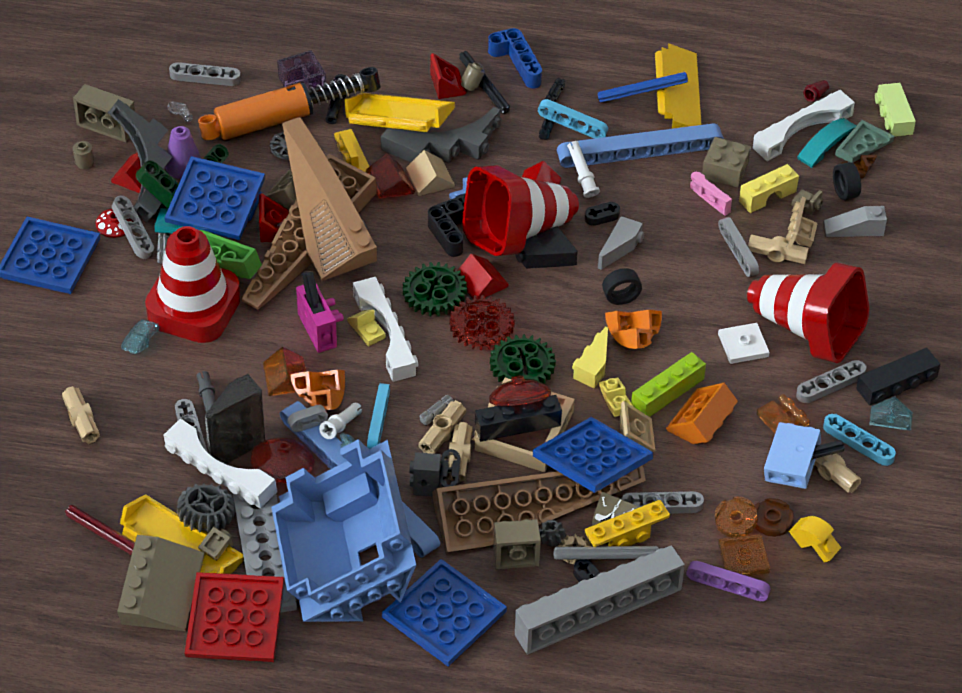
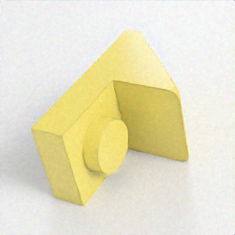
[347,309,386,347]

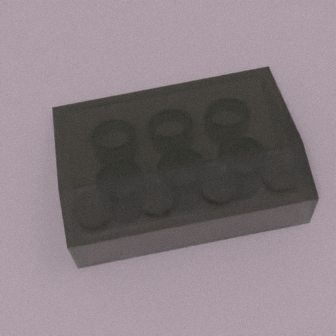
[205,374,266,464]

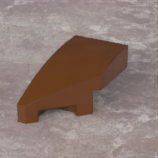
[841,154,877,178]

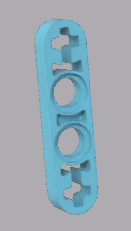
[538,99,608,139]
[367,383,390,449]
[823,414,896,466]

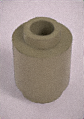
[461,62,485,91]
[73,141,94,169]

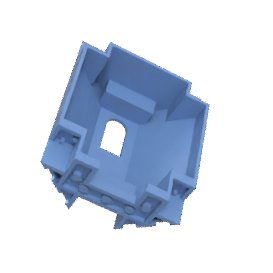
[271,440,416,622]

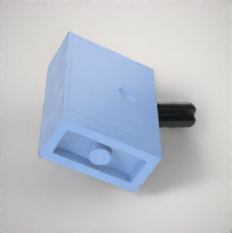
[764,422,844,489]

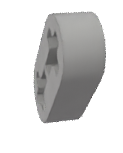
[287,405,328,432]

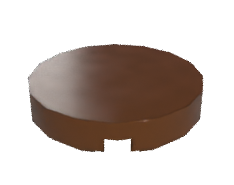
[751,498,794,537]

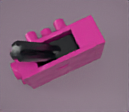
[296,271,344,353]

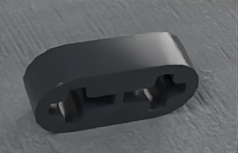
[585,202,620,226]
[440,449,461,487]
[573,559,600,582]

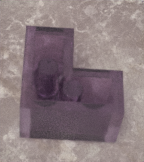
[277,50,326,90]

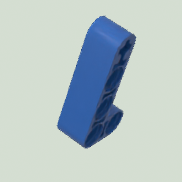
[488,28,542,89]

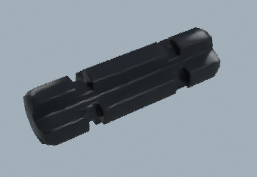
[544,78,565,102]
[539,111,557,140]

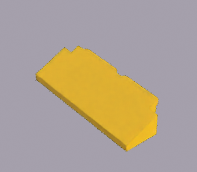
[655,43,701,129]
[345,93,455,132]
[120,494,244,574]

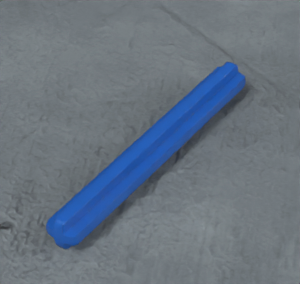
[598,72,688,102]

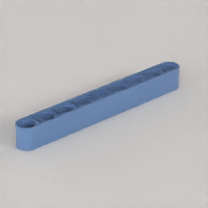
[556,124,724,168]

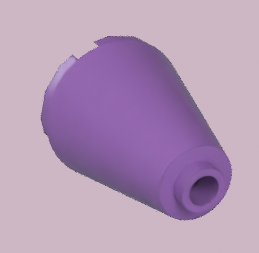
[165,126,202,179]

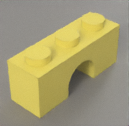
[739,164,799,213]

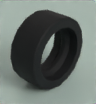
[833,162,861,200]
[602,268,642,305]

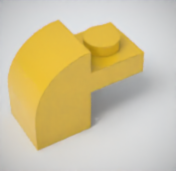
[789,516,841,562]

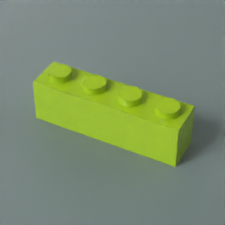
[631,352,706,417]

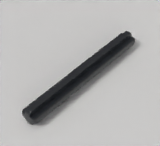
[459,51,510,114]

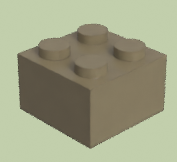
[702,137,751,188]
[493,519,541,569]

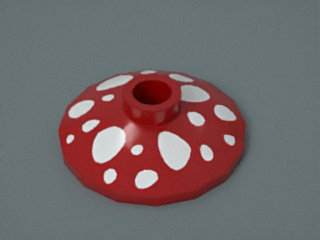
[96,209,133,238]

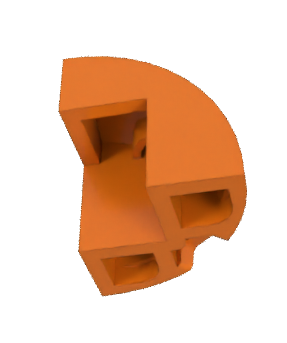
[605,310,662,349]
[290,370,345,410]

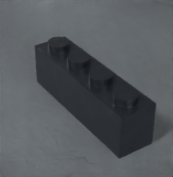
[856,348,941,406]
[475,395,562,442]

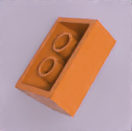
[666,382,738,444]

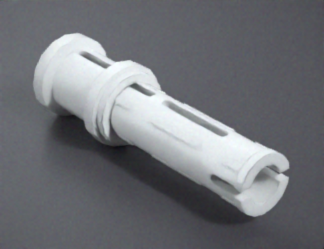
[567,141,600,198]
[319,403,362,439]

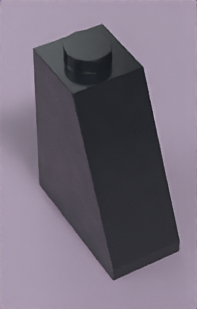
[515,226,578,269]

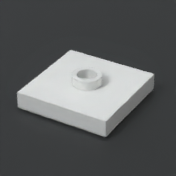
[718,323,770,364]

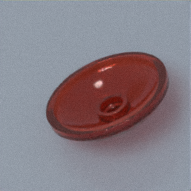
[489,376,551,406]
[251,437,314,483]

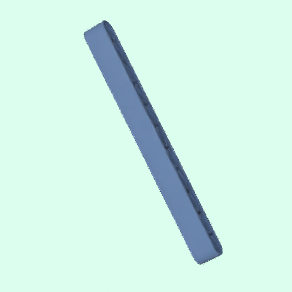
[280,401,440,558]

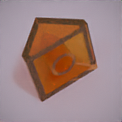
[263,347,306,396]

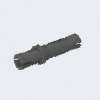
[196,371,222,428]

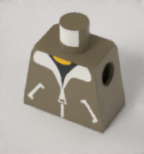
[592,492,639,544]

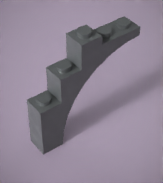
[108,99,172,222]
[381,107,502,163]

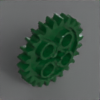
[402,262,467,317]
[490,334,556,388]

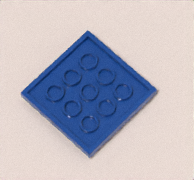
[165,156,265,240]
[0,217,101,294]
[533,417,653,493]
[382,559,507,667]

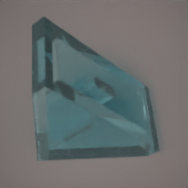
[869,396,913,431]

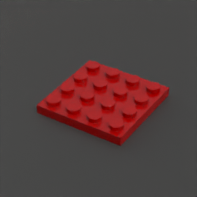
[184,572,285,662]

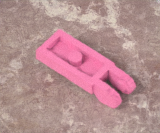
[690,171,732,216]

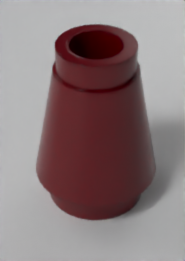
[803,80,829,102]

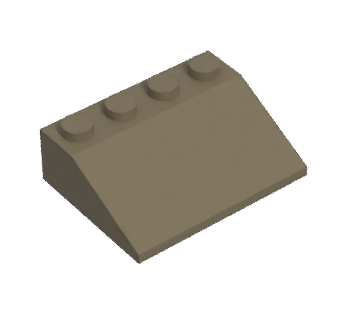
[117,535,205,632]

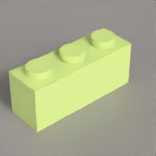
[875,83,916,137]

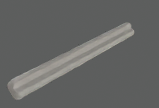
[553,546,659,559]

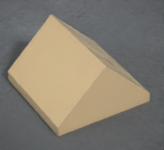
[406,150,455,196]
[619,401,656,452]

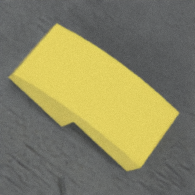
[599,378,633,417]

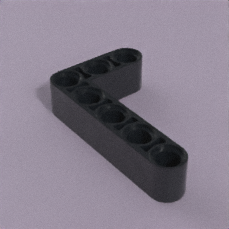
[428,194,465,257]

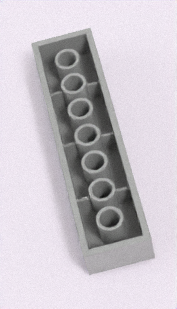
[515,545,685,655]

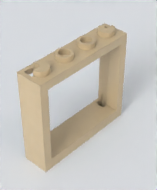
[472,378,575,472]

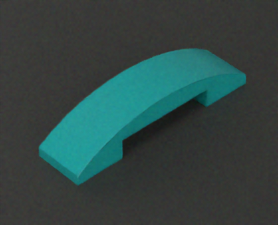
[797,118,856,168]

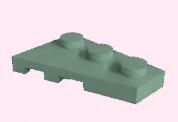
[835,120,895,163]

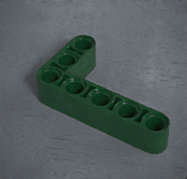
[136,144,229,208]

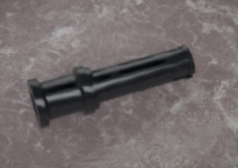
[325,74,348,124]

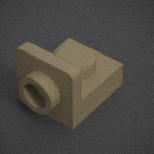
[791,189,823,215]
[198,527,234,561]

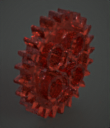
[449,295,515,350]

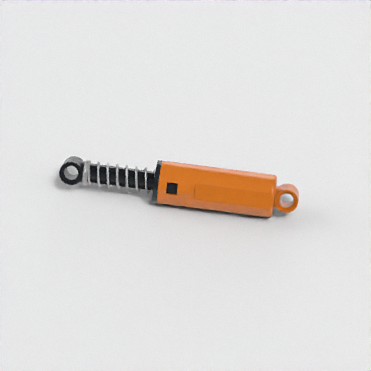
[198,67,381,140]

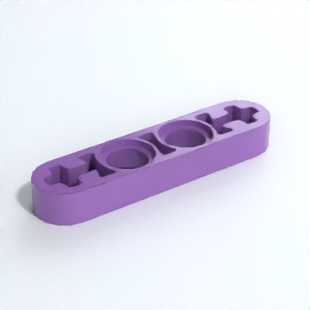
[686,561,771,601]

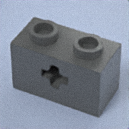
[409,452,441,497]

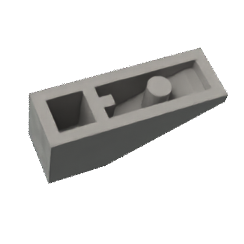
[823,206,887,237]
[598,216,644,270]

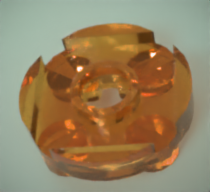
[714,496,758,539]

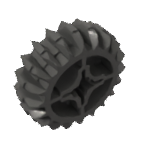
[177,482,235,533]

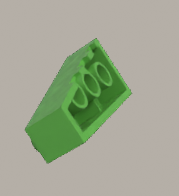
[200,230,262,279]

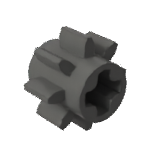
[539,520,566,547]

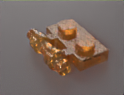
[757,394,810,433]

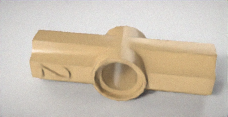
[748,235,809,264]
[62,386,100,444]
[418,400,466,454]
[448,422,473,482]
[814,454,861,493]

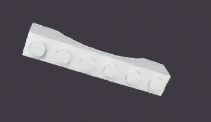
[753,90,855,161]
[353,277,418,382]
[163,419,277,509]

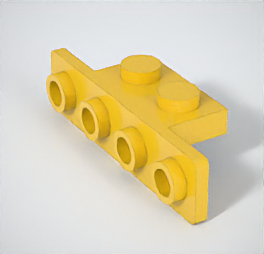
[334,129,374,177]
[585,500,670,547]

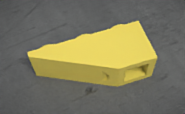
[572,326,608,388]

